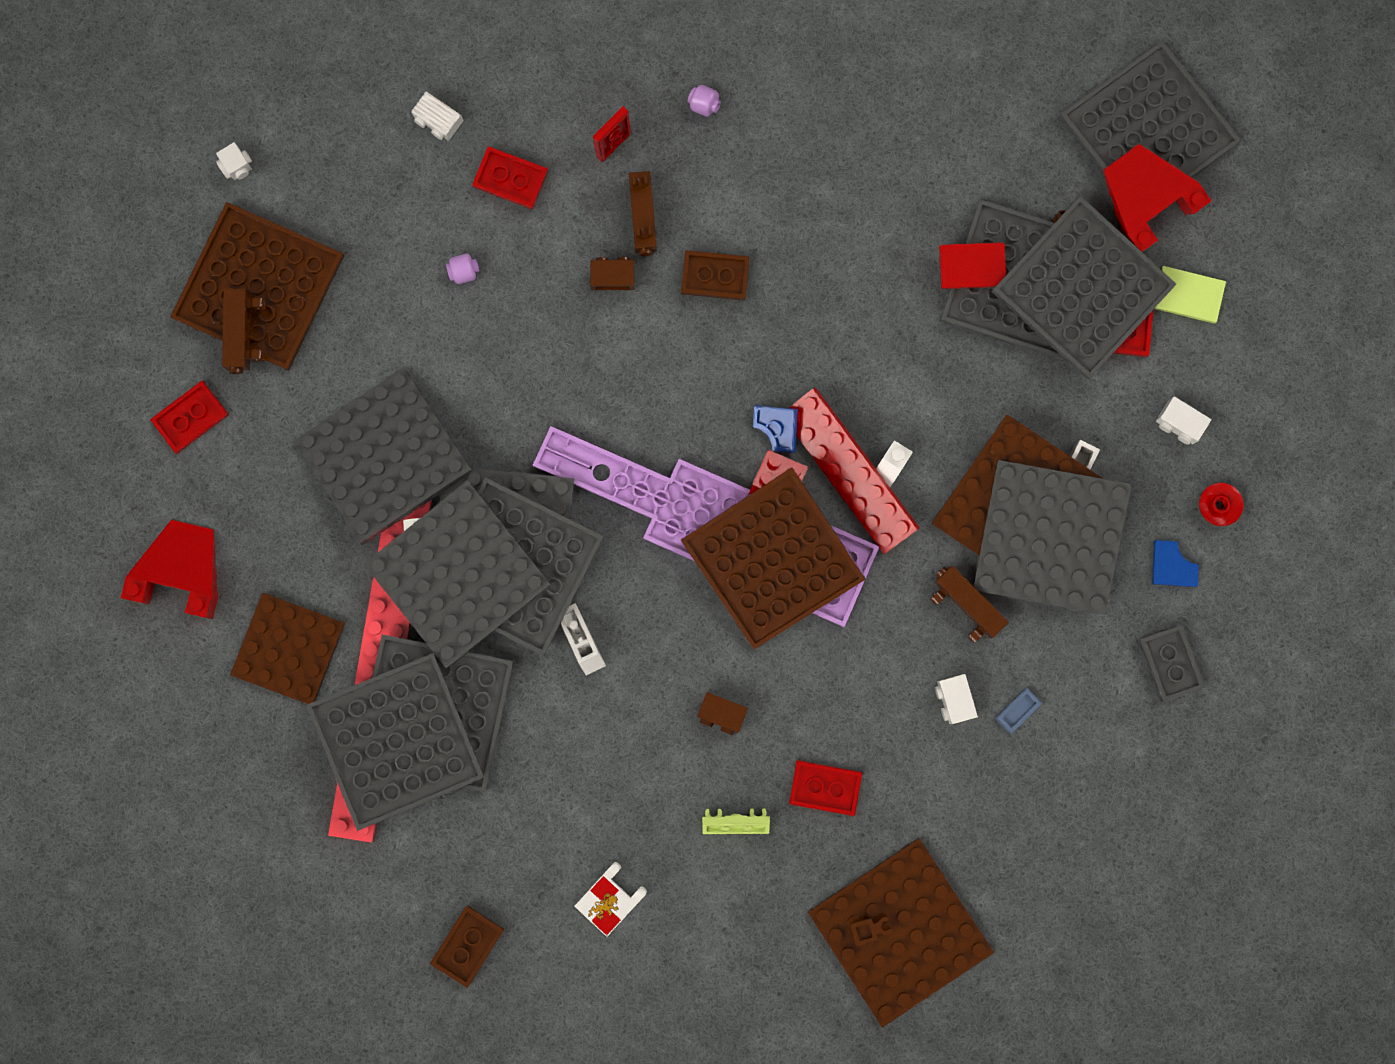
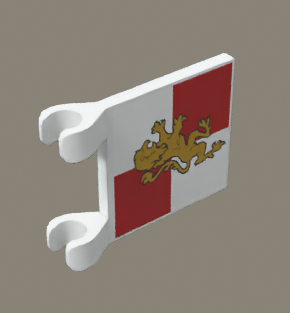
[574,862,647,937]

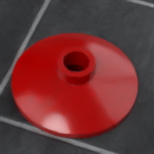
[1199,483,1244,526]

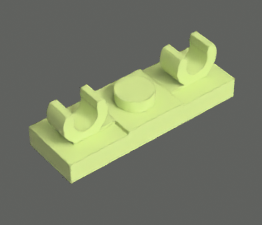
[702,809,770,834]

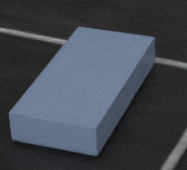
[995,687,1042,734]

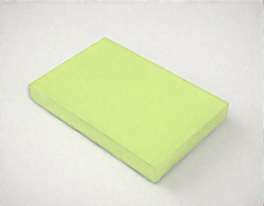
[1154,266,1226,324]

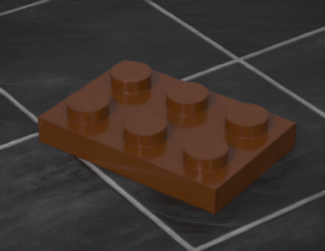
[681,250,750,301]
[430,905,504,988]

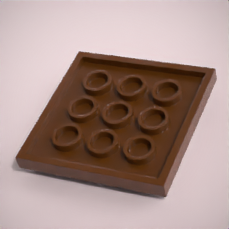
[230,593,345,704]

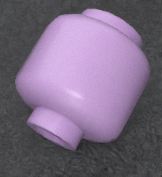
[688,85,721,117]
[446,253,479,284]

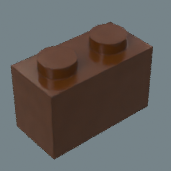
[590,257,635,290]
[697,692,748,735]

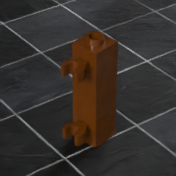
[629,171,657,256]
[222,289,265,374]
[930,566,1009,643]

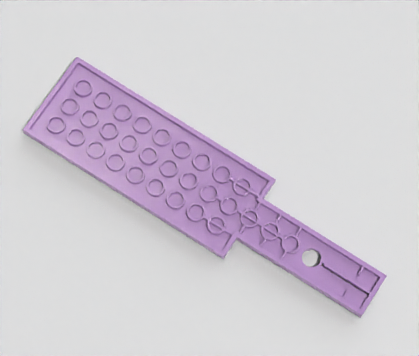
[533,426,879,627]

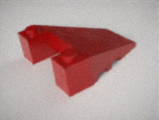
[1103,144,1211,252]
[120,520,218,619]

